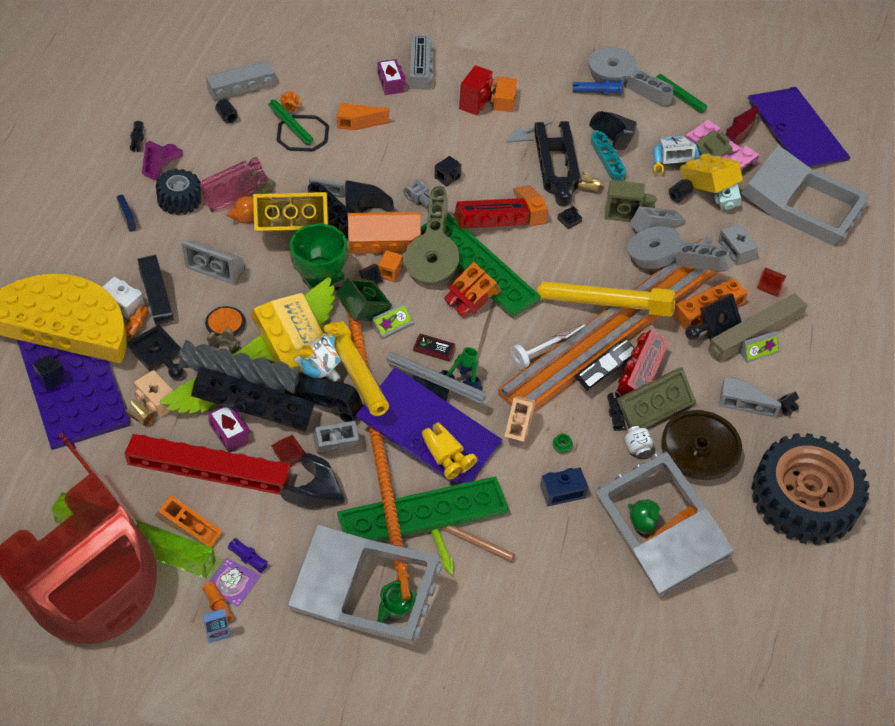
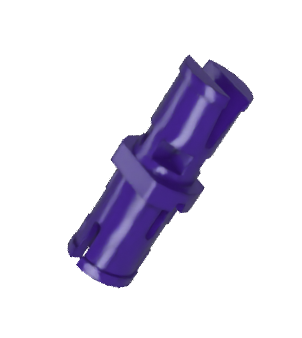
[228,538,268,573]

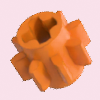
[280,91,301,112]

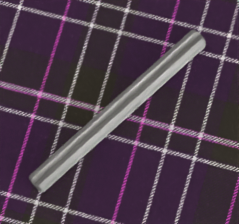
[386,352,486,403]

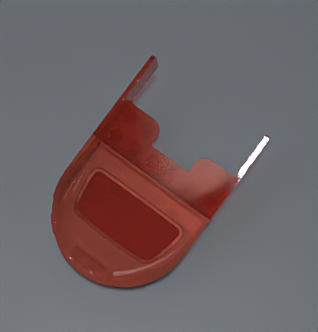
[0,433,157,644]

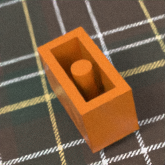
[491,76,517,112]

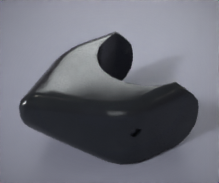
[589,111,637,150]
[345,180,394,213]
[280,453,345,509]

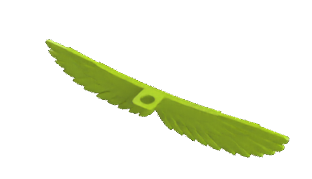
[160,277,335,414]

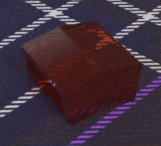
[757,267,786,297]
[271,435,305,467]

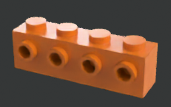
[673,278,748,330]

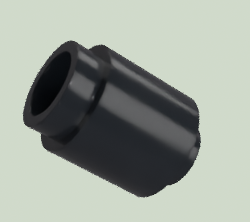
[215,99,238,123]
[669,179,694,202]

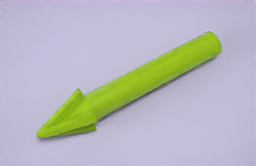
[431,529,453,575]

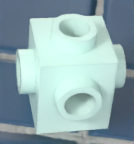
[714,184,741,210]

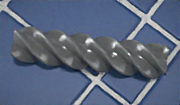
[178,340,301,394]

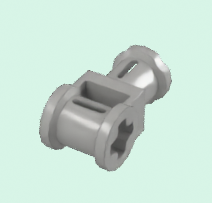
[403,179,430,210]

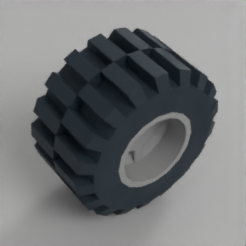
[156,169,201,215]

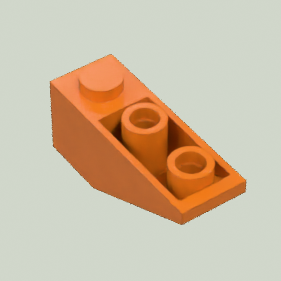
[337,103,390,130]

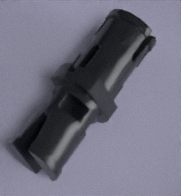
[130,121,144,152]
[607,392,626,431]

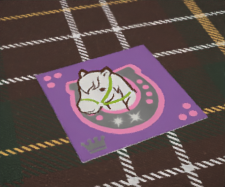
[209,558,261,607]

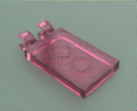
[200,157,268,212]

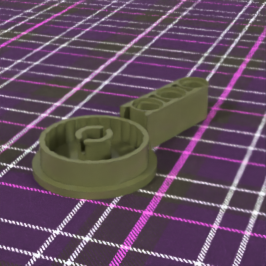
[405,186,459,285]

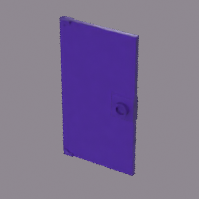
[748,86,851,167]
[356,367,503,485]

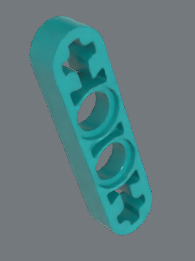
[591,131,626,181]

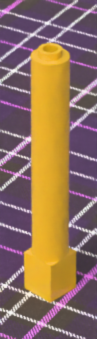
[537,281,675,317]
[326,321,389,416]

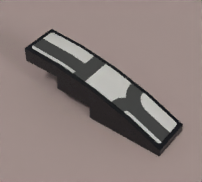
[575,338,634,391]

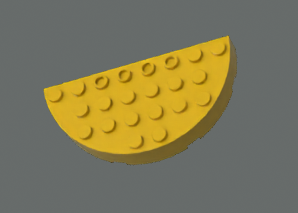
[0,274,127,364]

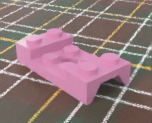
[686,120,759,171]

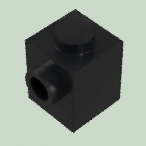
[434,156,462,186]
[33,355,64,390]

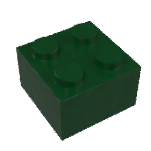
[336,278,392,321]

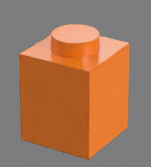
[378,250,403,282]

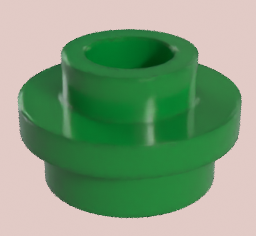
[553,433,573,453]

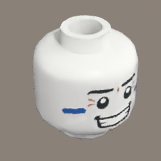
[624,426,653,457]

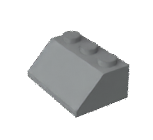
[182,241,244,285]

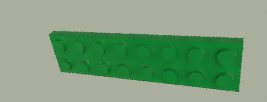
[421,212,541,318]
[337,476,509,542]

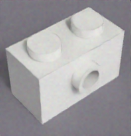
[103,277,145,319]

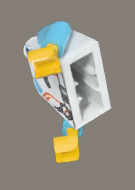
[653,136,700,176]
[294,322,340,382]

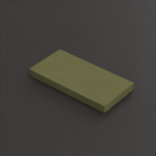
[617,367,696,429]

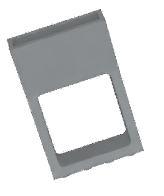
[741,145,870,246]
[595,451,734,598]
[288,525,443,644]

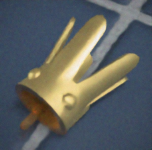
[578,172,604,192]
[125,398,155,426]

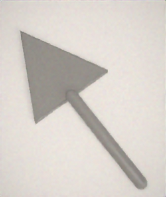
[506,120,551,143]

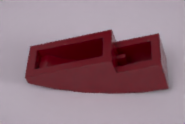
[725,105,759,145]

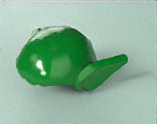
[627,499,660,535]
[377,580,427,623]

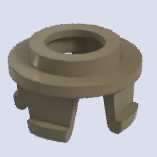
[207,328,239,354]

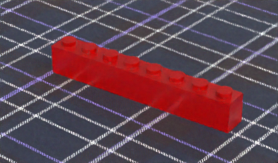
[124,434,291,495]

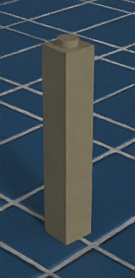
[708,293,807,363]

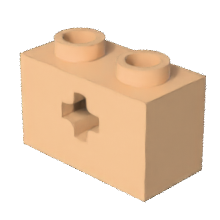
[134,370,173,418]
[504,396,536,442]

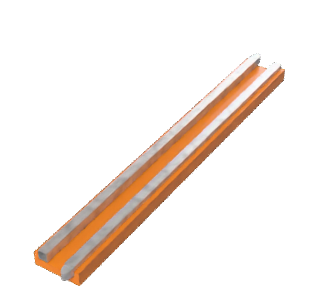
[498,237,719,412]

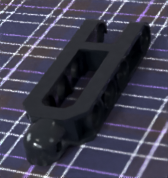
[534,121,580,206]

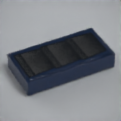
[117,194,136,232]

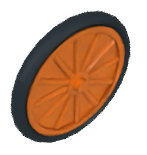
[205,306,245,336]

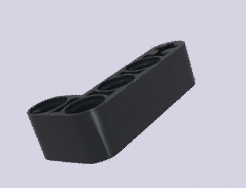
[308,182,353,238]
[137,254,174,325]
[285,375,364,422]

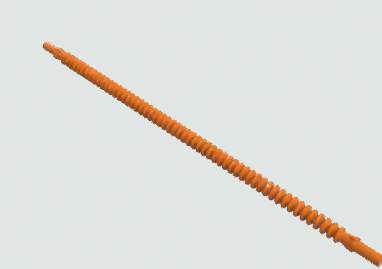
[347,312,411,601]

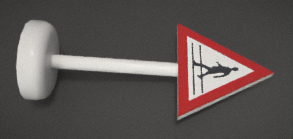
[510,324,585,371]

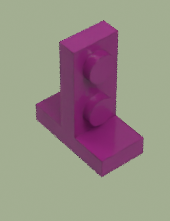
[142,141,183,180]

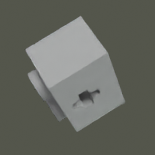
[718,224,758,266]
[313,421,359,453]

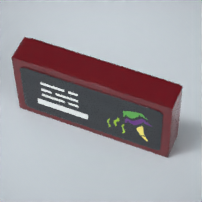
[413,333,455,361]

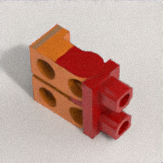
[444,262,501,318]

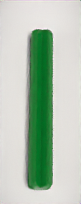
[656,74,707,113]
[268,99,314,145]

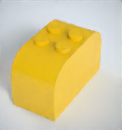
[253,192,328,232]

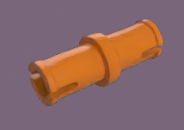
[125,305,149,340]
[202,582,234,623]

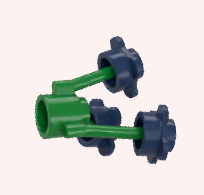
[439,347,483,391]

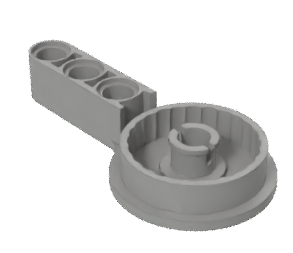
[589,47,674,105]
[628,226,731,272]

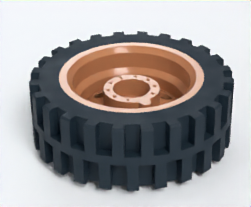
[751,433,870,545]

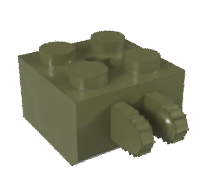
[604,180,657,222]

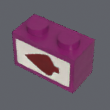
[377,59,406,95]
[207,406,250,452]

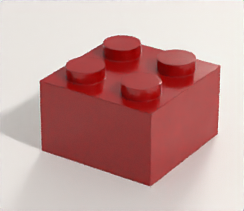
[459,65,494,116]

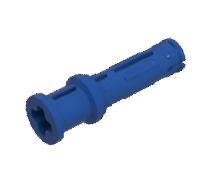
[573,80,622,95]

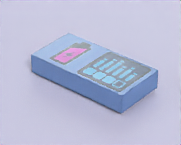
[203,609,230,643]

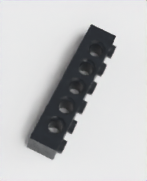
[191,367,315,432]

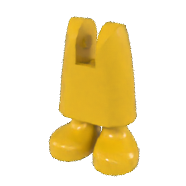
[421,422,478,480]

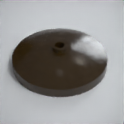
[661,410,742,480]

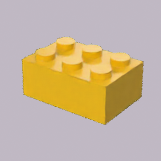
[680,154,743,193]

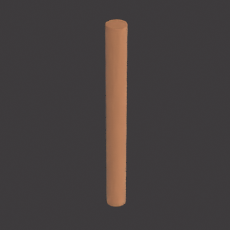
[442,526,515,562]

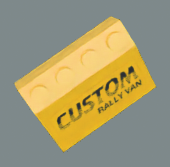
[251,293,324,375]

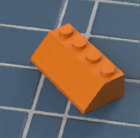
[348,212,421,254]

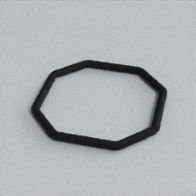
[276,115,329,151]

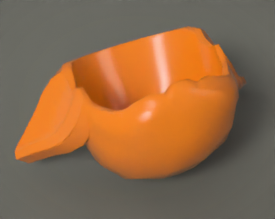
[226,196,254,223]

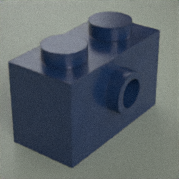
[540,467,588,507]

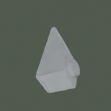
[630,206,686,233]
[719,377,781,418]

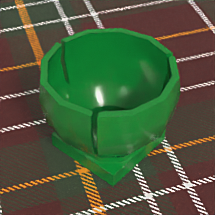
[288,223,349,290]

